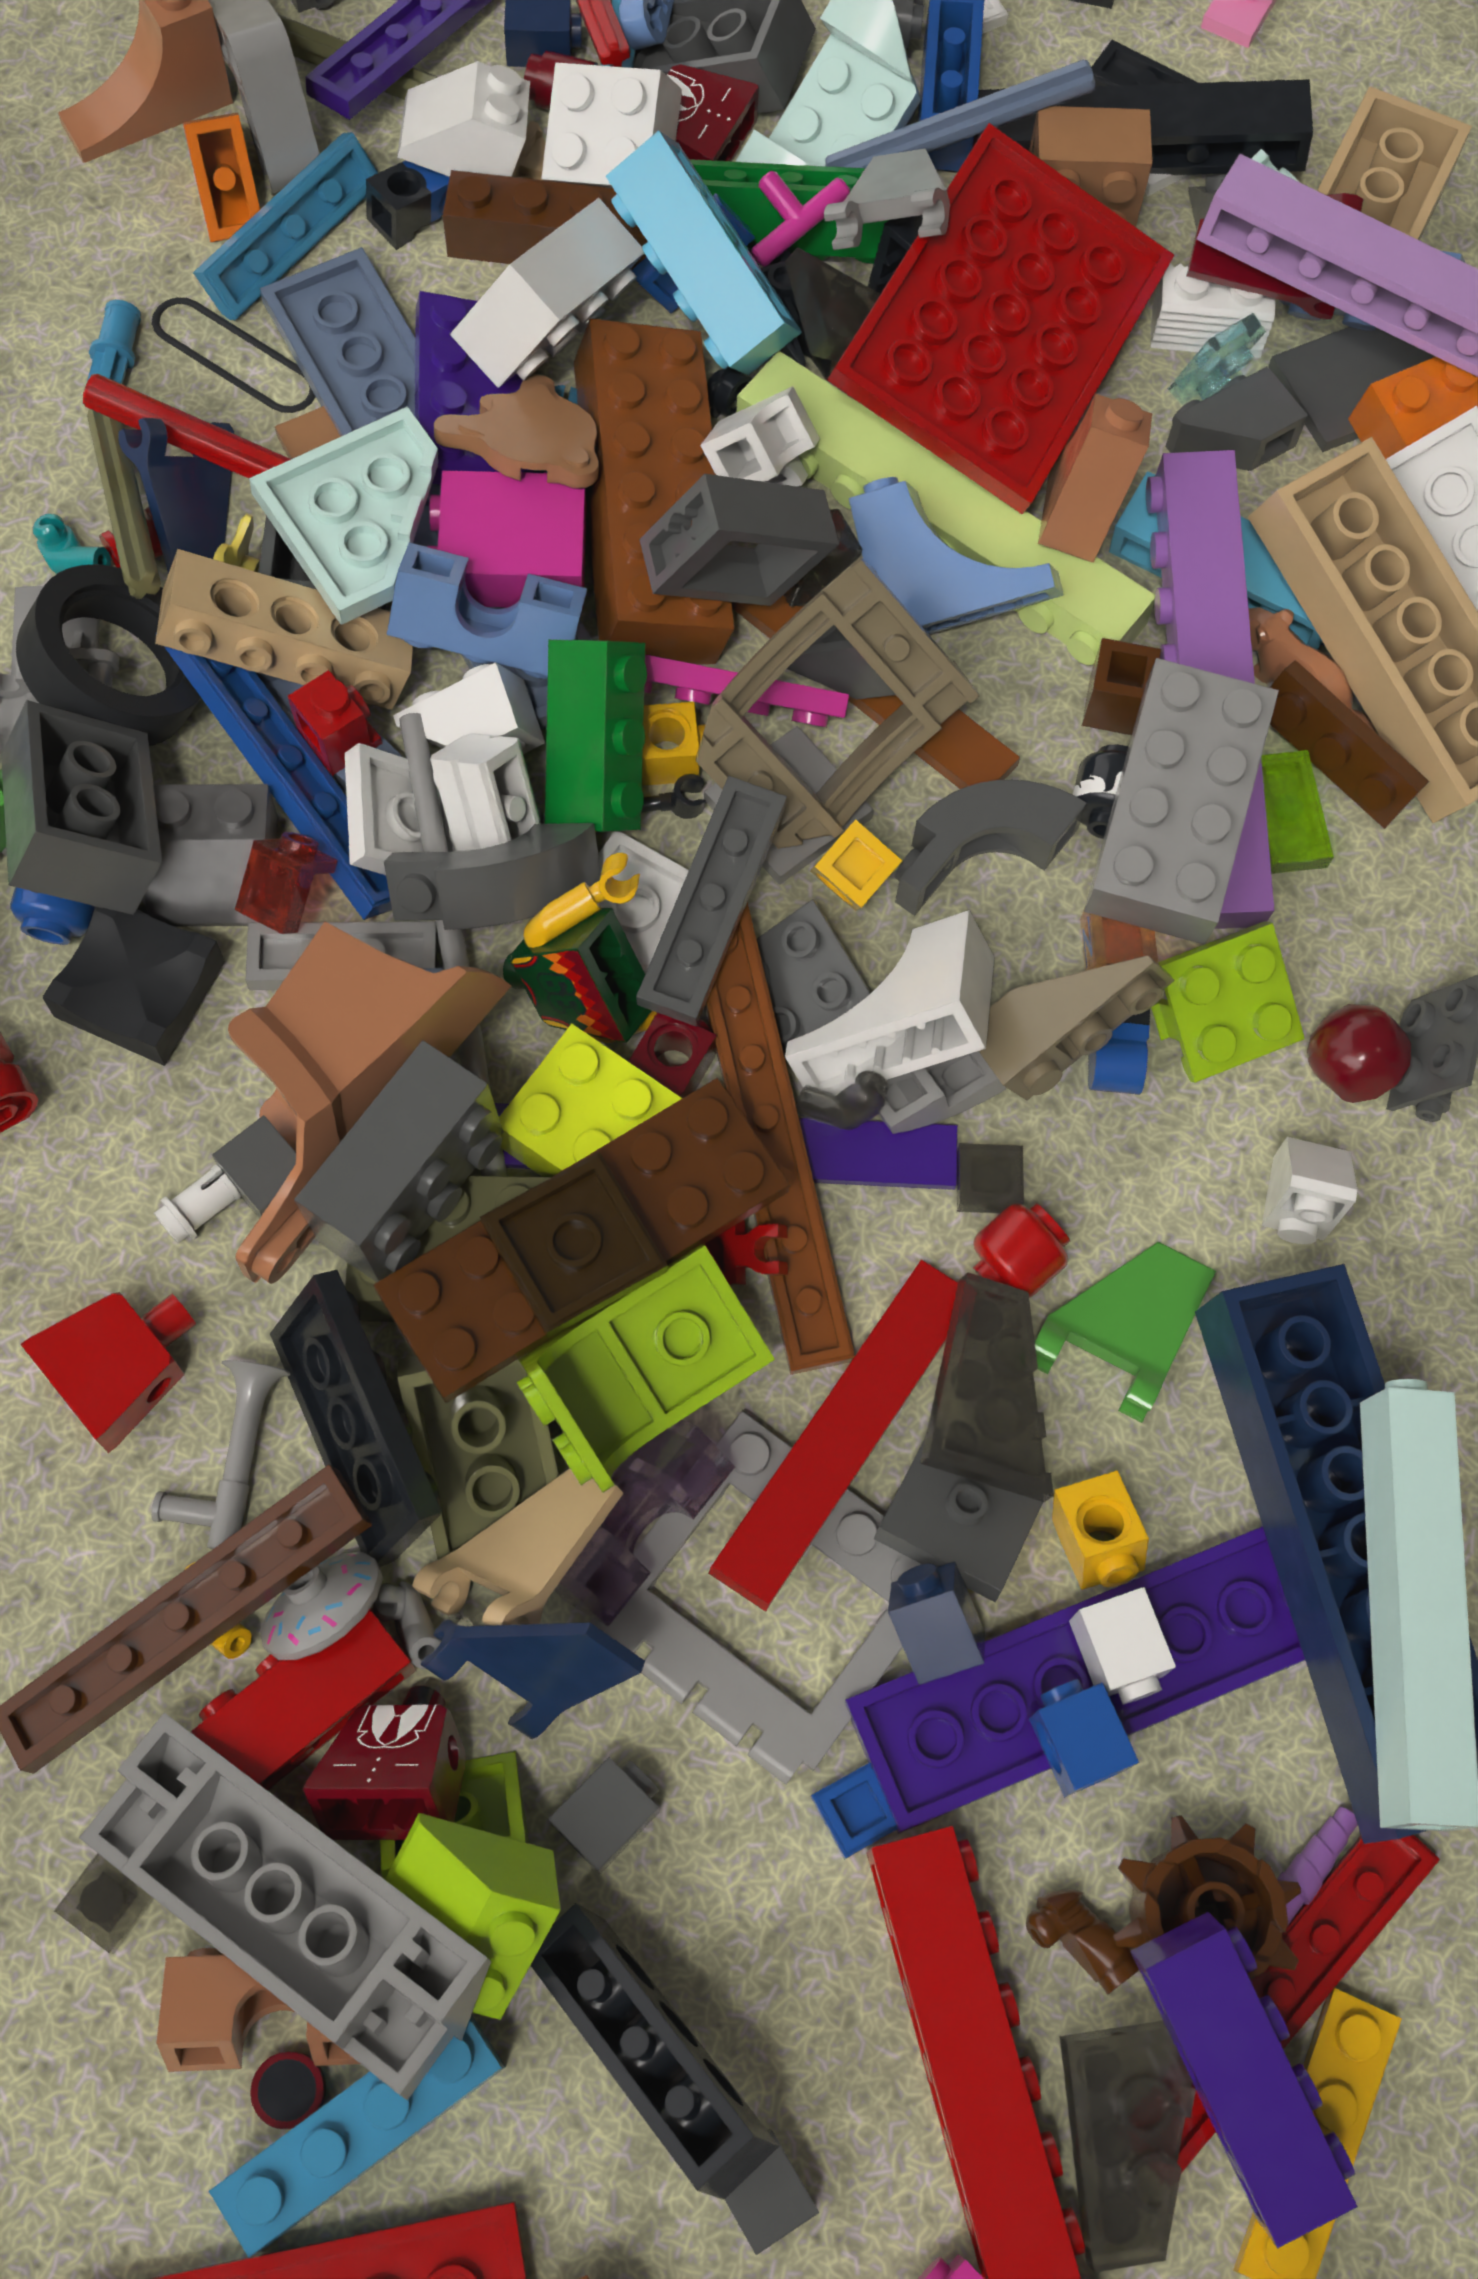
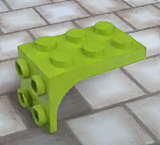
[516,1244,775,1493]

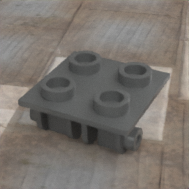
[756,899,871,1063]
[1386,975,1478,1122]

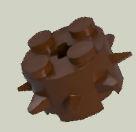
[1113,1815,1301,1980]

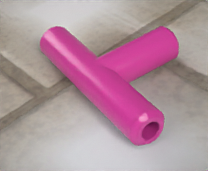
[752,171,850,267]

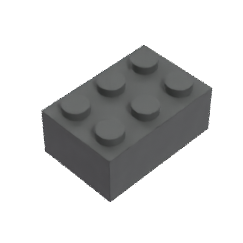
[1,700,162,915]
[294,1040,503,1282]

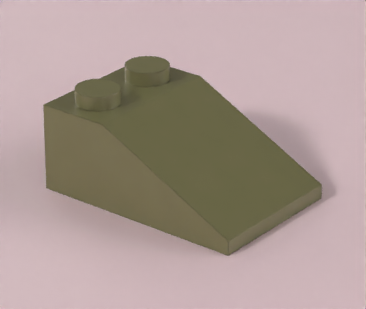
[397,1351,559,1560]

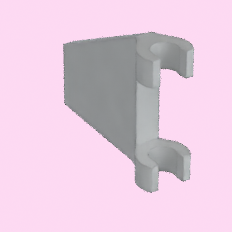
[824,148,950,250]

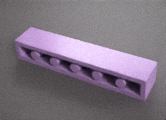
[1197,154,1478,377]

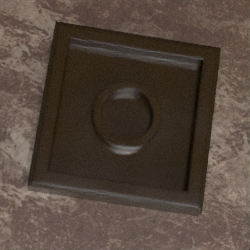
[480,1152,668,1338]

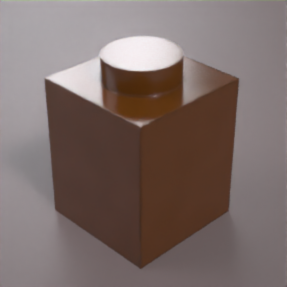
[1082,638,1161,735]

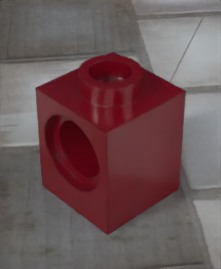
[628,1013,716,1098]

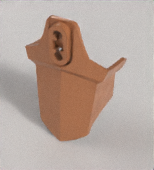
[228,921,512,1284]

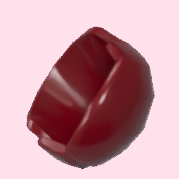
[1307,1004,1411,1103]

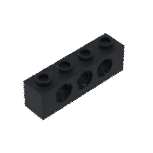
[530,1903,780,2200]

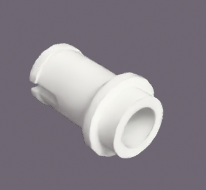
[154,1164,242,1243]

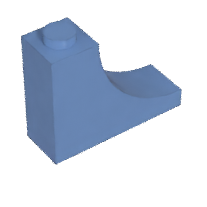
[849,477,1064,634]

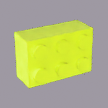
[499,1023,682,1177]

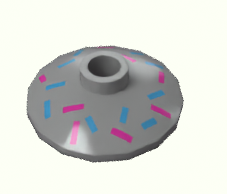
[260,1552,383,1660]

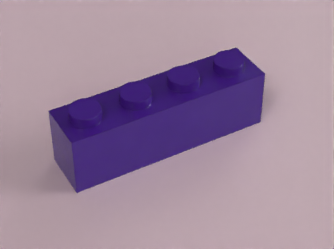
[1130,1912,1358,2248]

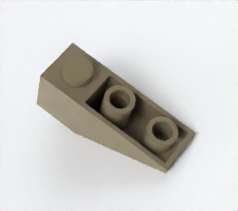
[979,955,1175,1100]

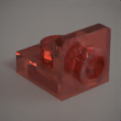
[235,832,338,934]

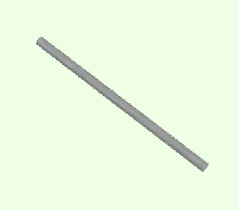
[399,713,508,1177]

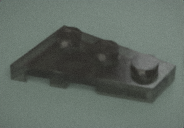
[1059,2021,1196,2273]

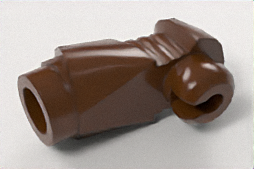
[1026,1889,1139,1995]

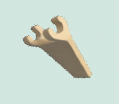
[412,1468,623,1626]

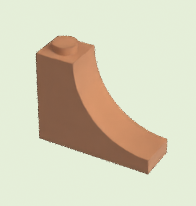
[58,0,233,163]
[1038,394,1152,562]

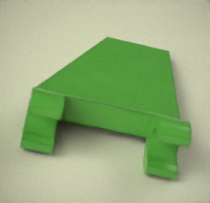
[1025,1242,1216,1423]

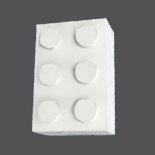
[450,198,644,388]

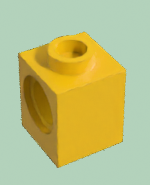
[642,702,706,786]
[810,819,902,911]
[1052,1470,1149,1590]

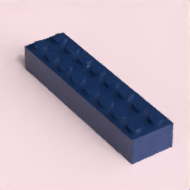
[1195,1264,1478,1844]

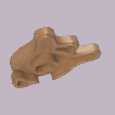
[434,375,599,488]

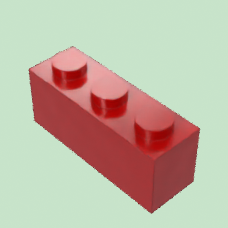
[190,1609,416,1791]

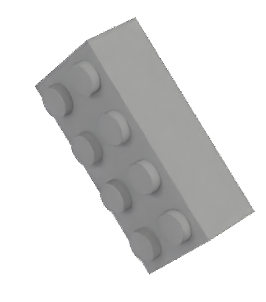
[1084,658,1279,944]

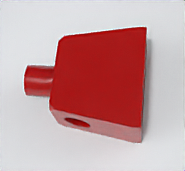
[20,1292,196,1453]

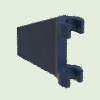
[118,418,235,574]
[421,1620,645,1739]

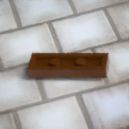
[1269,660,1429,829]

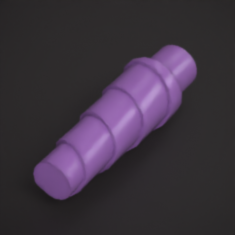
[1277,1806,1358,1925]

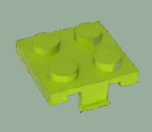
[1151,921,1305,1083]

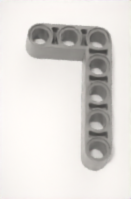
[208,0,319,195]

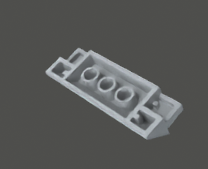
[79,1713,491,2100]

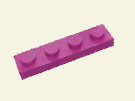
[644,655,849,727]

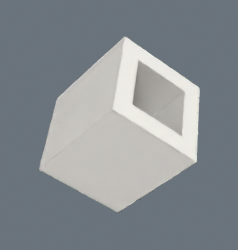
[1069,1587,1176,1704]

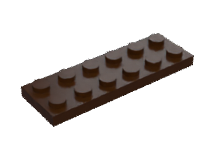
[373,1078,790,1403]

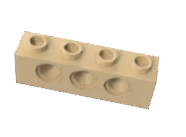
[155,549,413,710]

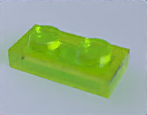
[1261,750,1334,874]

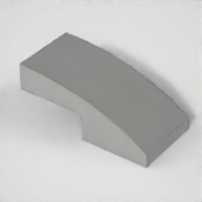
[861,1051,1006,1134]

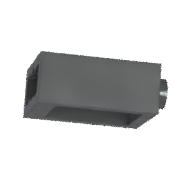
[639,474,839,606]

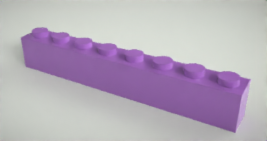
[1146,450,1275,929]

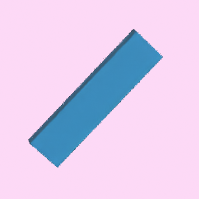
[193,132,378,320]

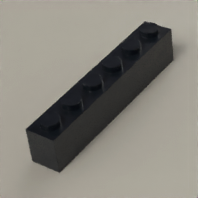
[977,79,1313,175]

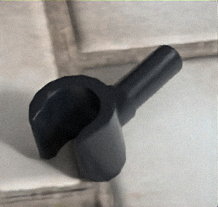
[641,774,706,819]

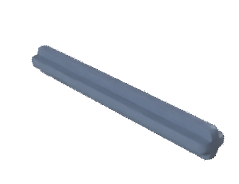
[825,60,1095,168]

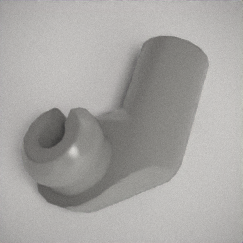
[373,1581,441,1669]

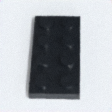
[270,1270,442,1567]

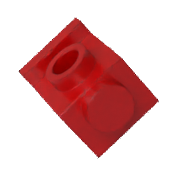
[288,670,382,776]

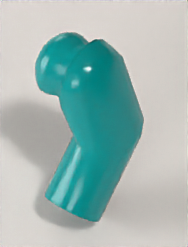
[33,513,111,574]

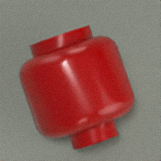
[973,1203,1070,1299]

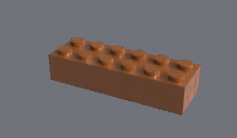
[574,319,734,665]

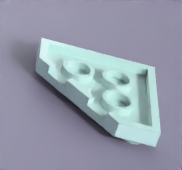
[249,406,438,625]

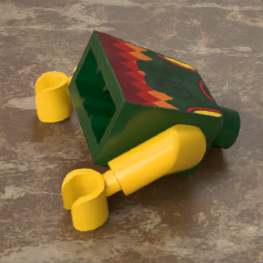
[503,853,657,1044]

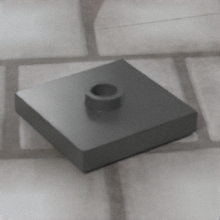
[873,1428,1049,1602]

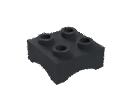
[42,907,225,1066]

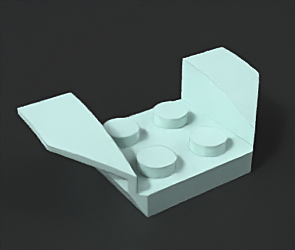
[735,0,921,166]

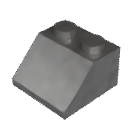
[145,784,278,927]

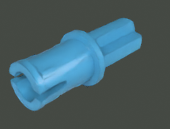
[86,299,141,384]

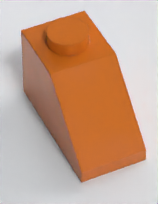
[183,112,260,242]

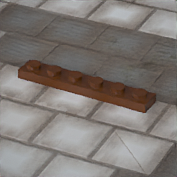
[0,1465,372,1774]

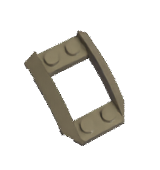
[696,557,979,849]

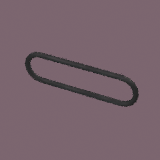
[152,297,316,413]

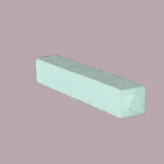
[1360,1379,1478,1831]

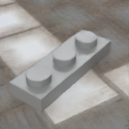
[245,921,438,990]

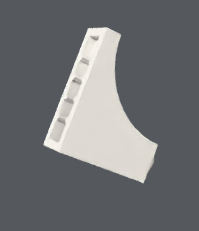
[785,910,994,1103]

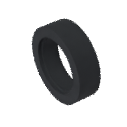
[16,564,201,746]

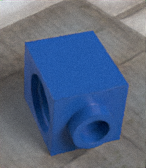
[1029,1679,1139,1798]

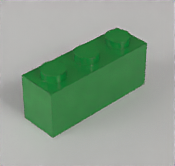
[545,639,647,832]

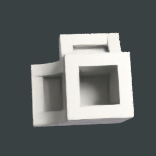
[700,386,820,486]

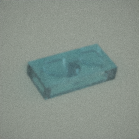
[1168,313,1266,405]

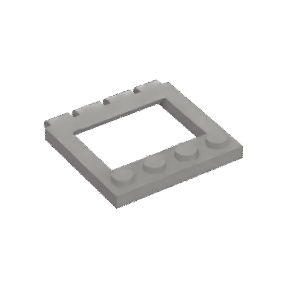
[595,1411,922,1785]

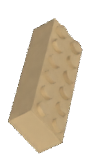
[1248,437,1478,823]

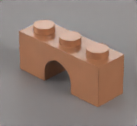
[156,1948,360,2072]

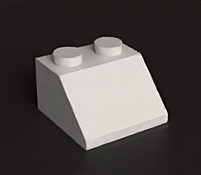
[397,61,530,177]

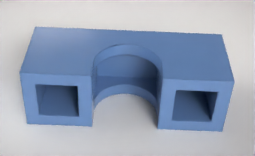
[387,542,587,679]

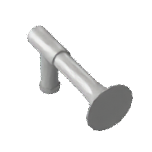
[151,1360,291,1549]

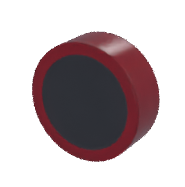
[250,2052,326,2129]

